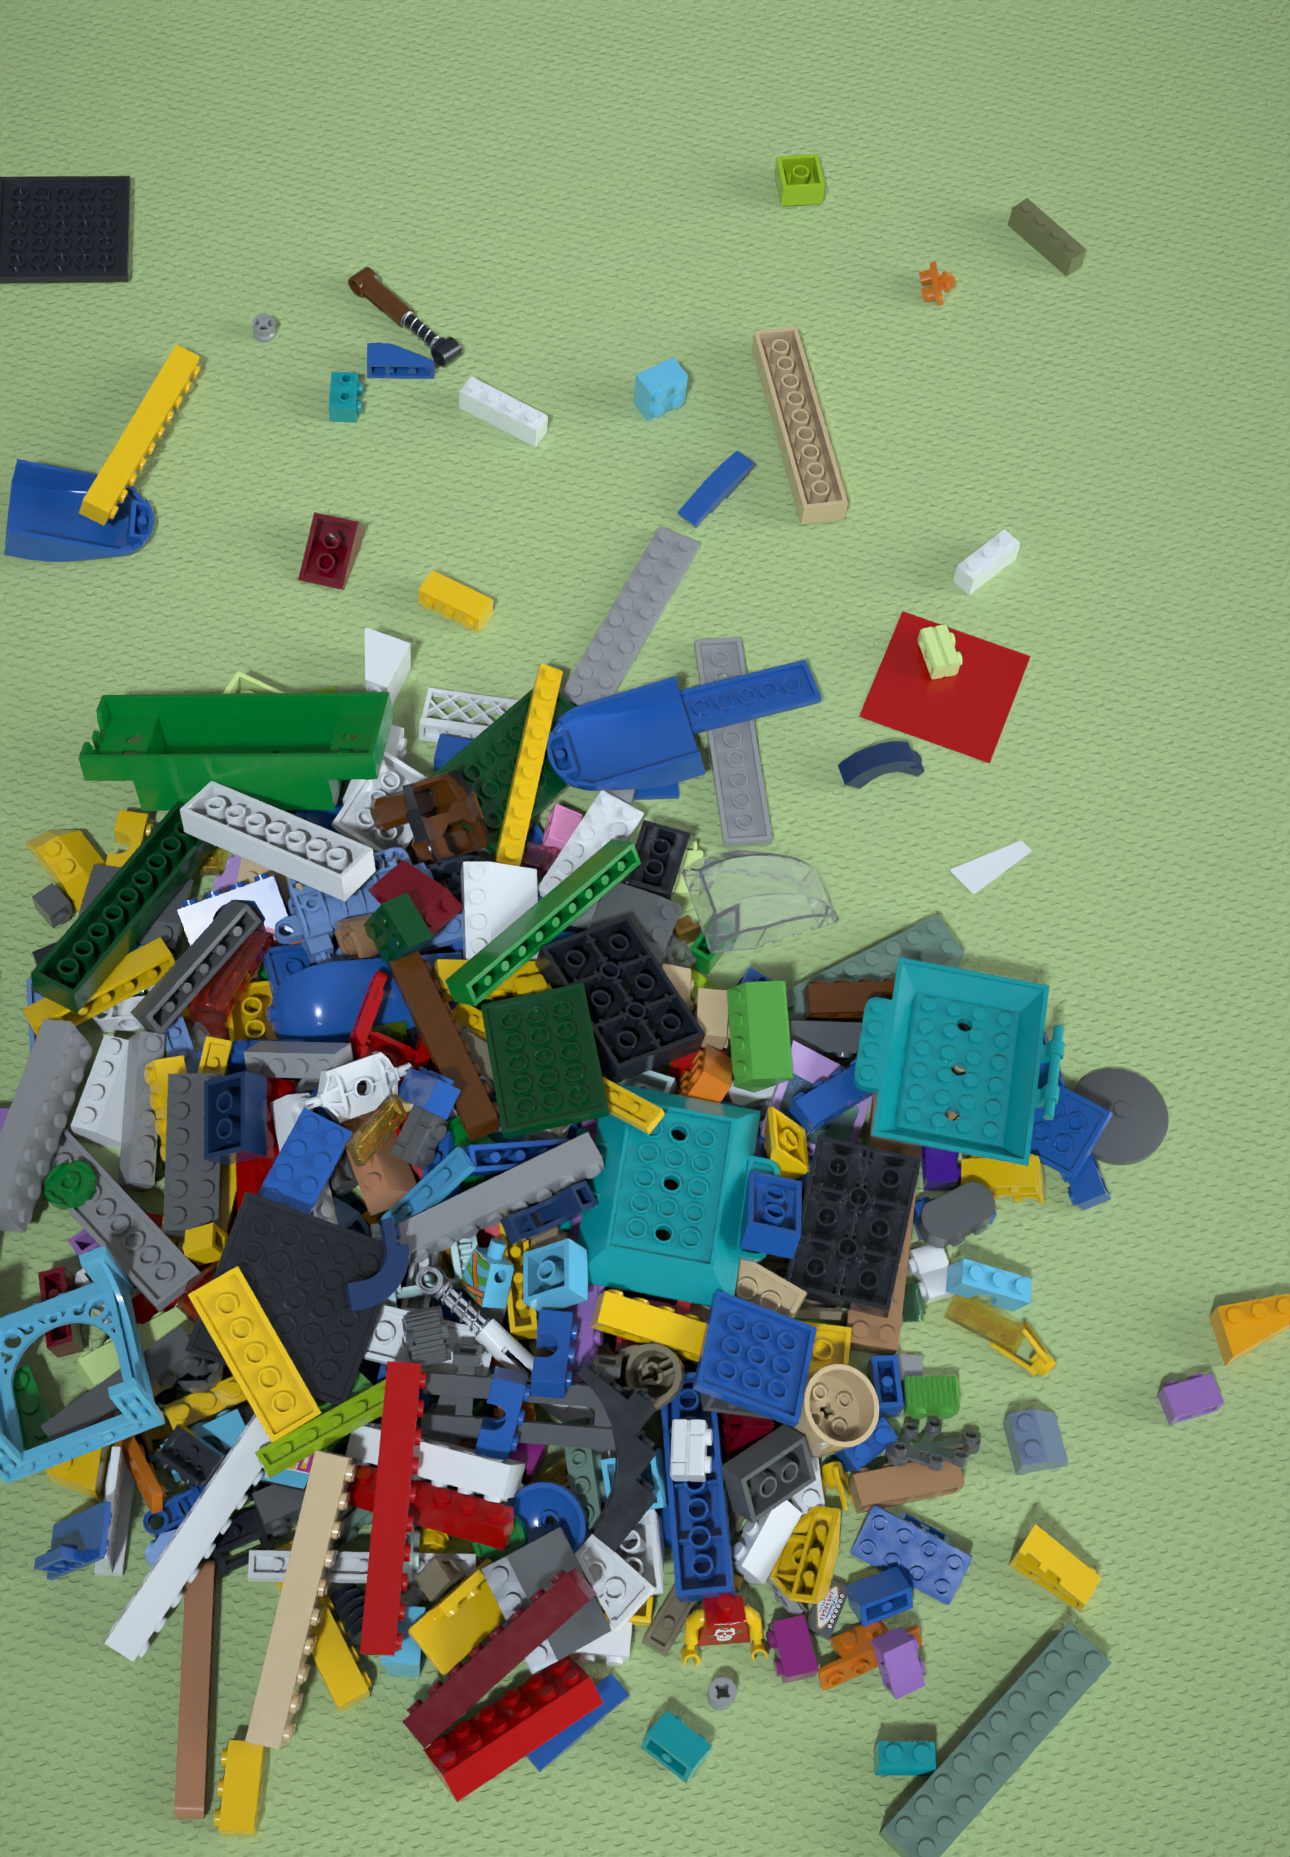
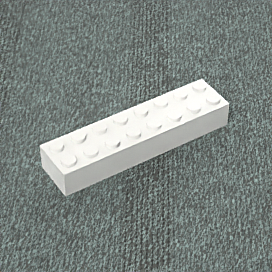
[180,781,376,901]

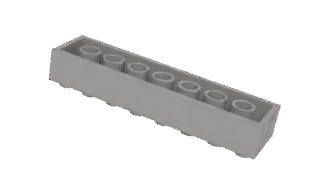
[0,1019,93,1233]

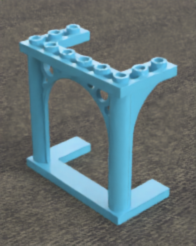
[0,1246,165,1484]

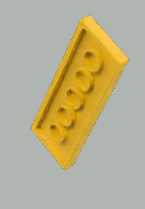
[188,1266,321,1443]

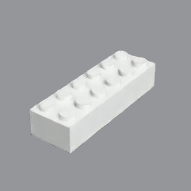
[346,1422,526,1503]

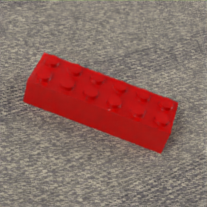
[423,1655,603,1802]

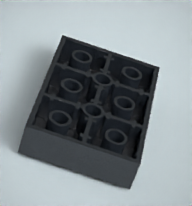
[535,915,705,1083]
[785,1135,922,1318]

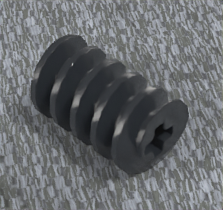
[330,1583,366,1646]

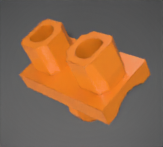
[919,261,955,306]

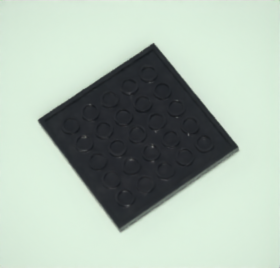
[0,176,131,283]
[185,1191,384,1406]

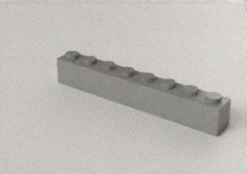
[397,1132,605,1265]

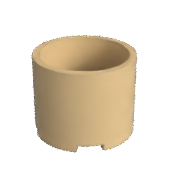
[777,1364,879,1457]

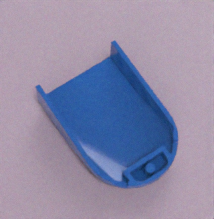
[4,459,154,562]
[547,676,705,791]

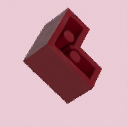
[719,1413,774,1460]

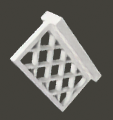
[419,688,519,742]
[94,1447,135,1576]

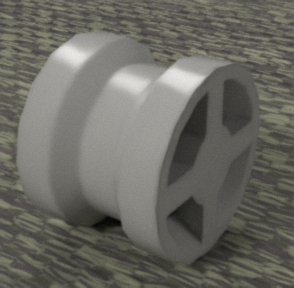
[252,314,276,343]
[707,1677,737,1711]

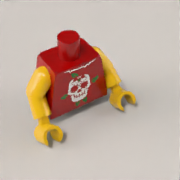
[680,1594,768,1667]

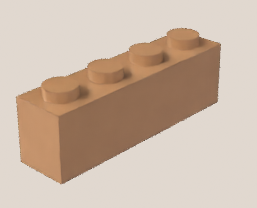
[848,1461,965,1514]

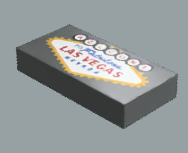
[806,1580,848,1641]

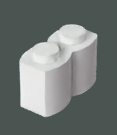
[907,1245,955,1304]

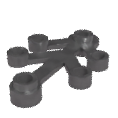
[885,1418,981,1471]

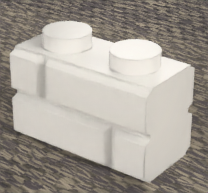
[670,1419,713,1482]

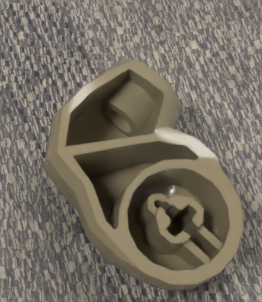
[579,1343,685,1412]

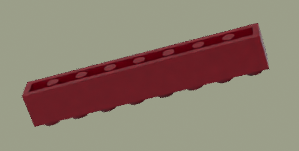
[402,1567,597,1749]

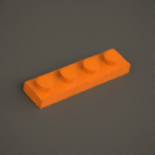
[115,1435,166,1514]

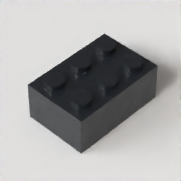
[623,820,691,901]

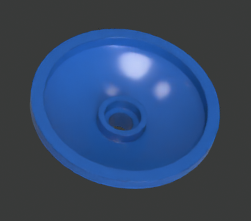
[508,1481,587,1554]

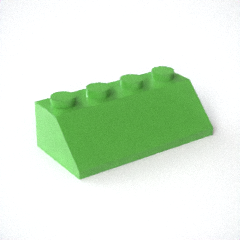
[727,981,793,1093]

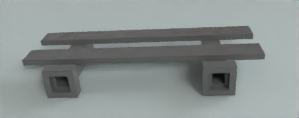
[421,1343,647,1452]

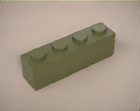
[1008,198,1087,277]

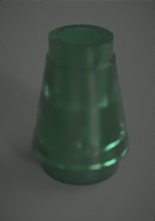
[902,1284,926,1322]

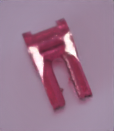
[520,841,561,877]

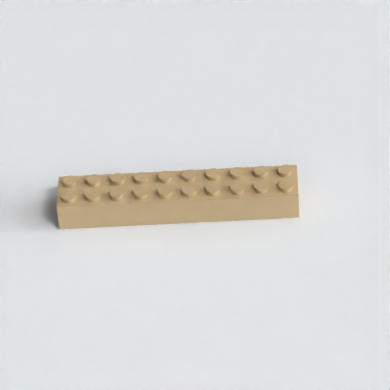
[752,326,848,525]
[245,1450,358,1750]

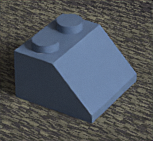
[1003,1409,1069,1475]

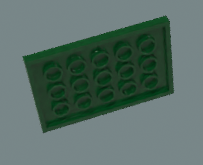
[481,983,610,1139]

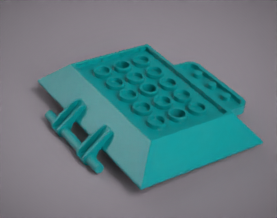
[853,957,1065,1166]
[560,1083,780,1306]

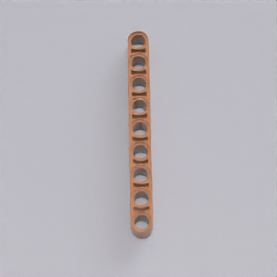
[174,1560,216,1819]

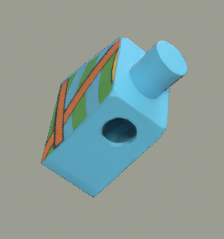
[459,1238,514,1309]

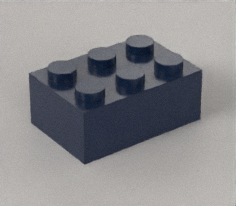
[204,1071,267,1165]

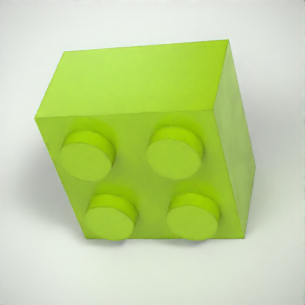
[774,154,825,206]

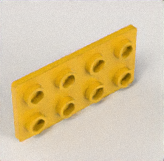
[408,1559,505,1675]

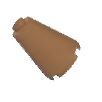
[335,914,379,960]

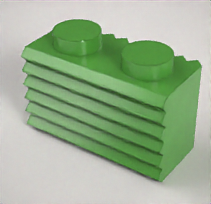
[901,1376,960,1419]

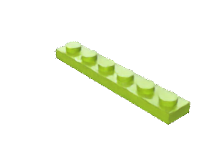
[255,1379,386,1478]

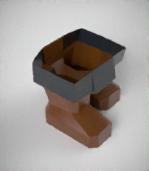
[369,770,489,865]

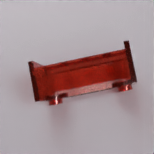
[187,930,275,1041]

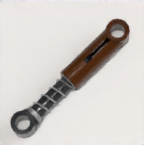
[348,267,462,367]

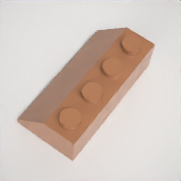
[335,1110,417,1216]

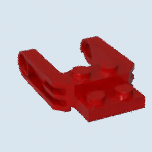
[348,970,449,1098]

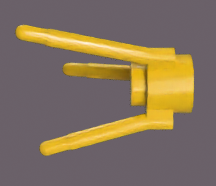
[990,1321,1057,1378]
[821,1462,856,1512]

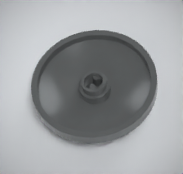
[1073,1069,1169,1165]

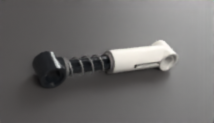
[416,1265,534,1379]

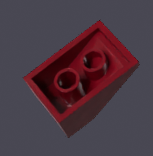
[298,512,364,590]
[368,860,464,935]

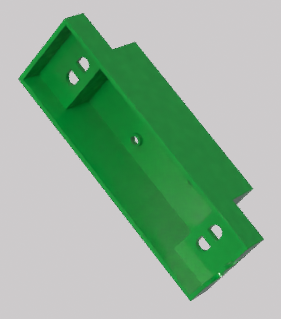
[78,692,394,811]

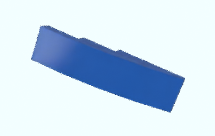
[677,451,755,528]
[526,1674,629,1772]

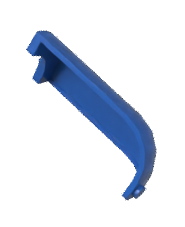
[266,952,463,1045]

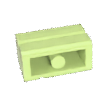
[917,624,962,680]

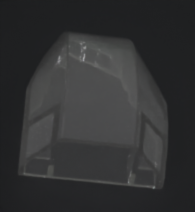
[682,849,840,953]

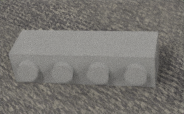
[243,1041,353,1079]

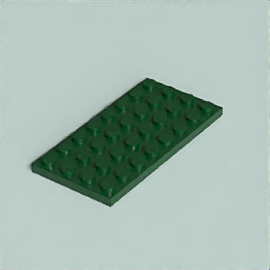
[426,689,575,855]

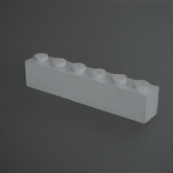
[118,1030,165,1193]

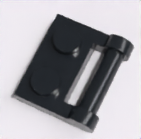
[212,1508,273,1578]

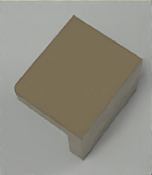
[416,1554,467,1602]

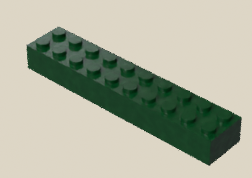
[31,801,216,1013]

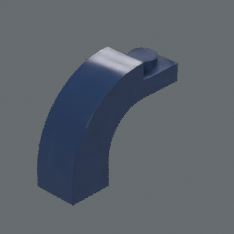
[838,741,925,789]
[500,1181,598,1245]
[345,1218,409,1312]

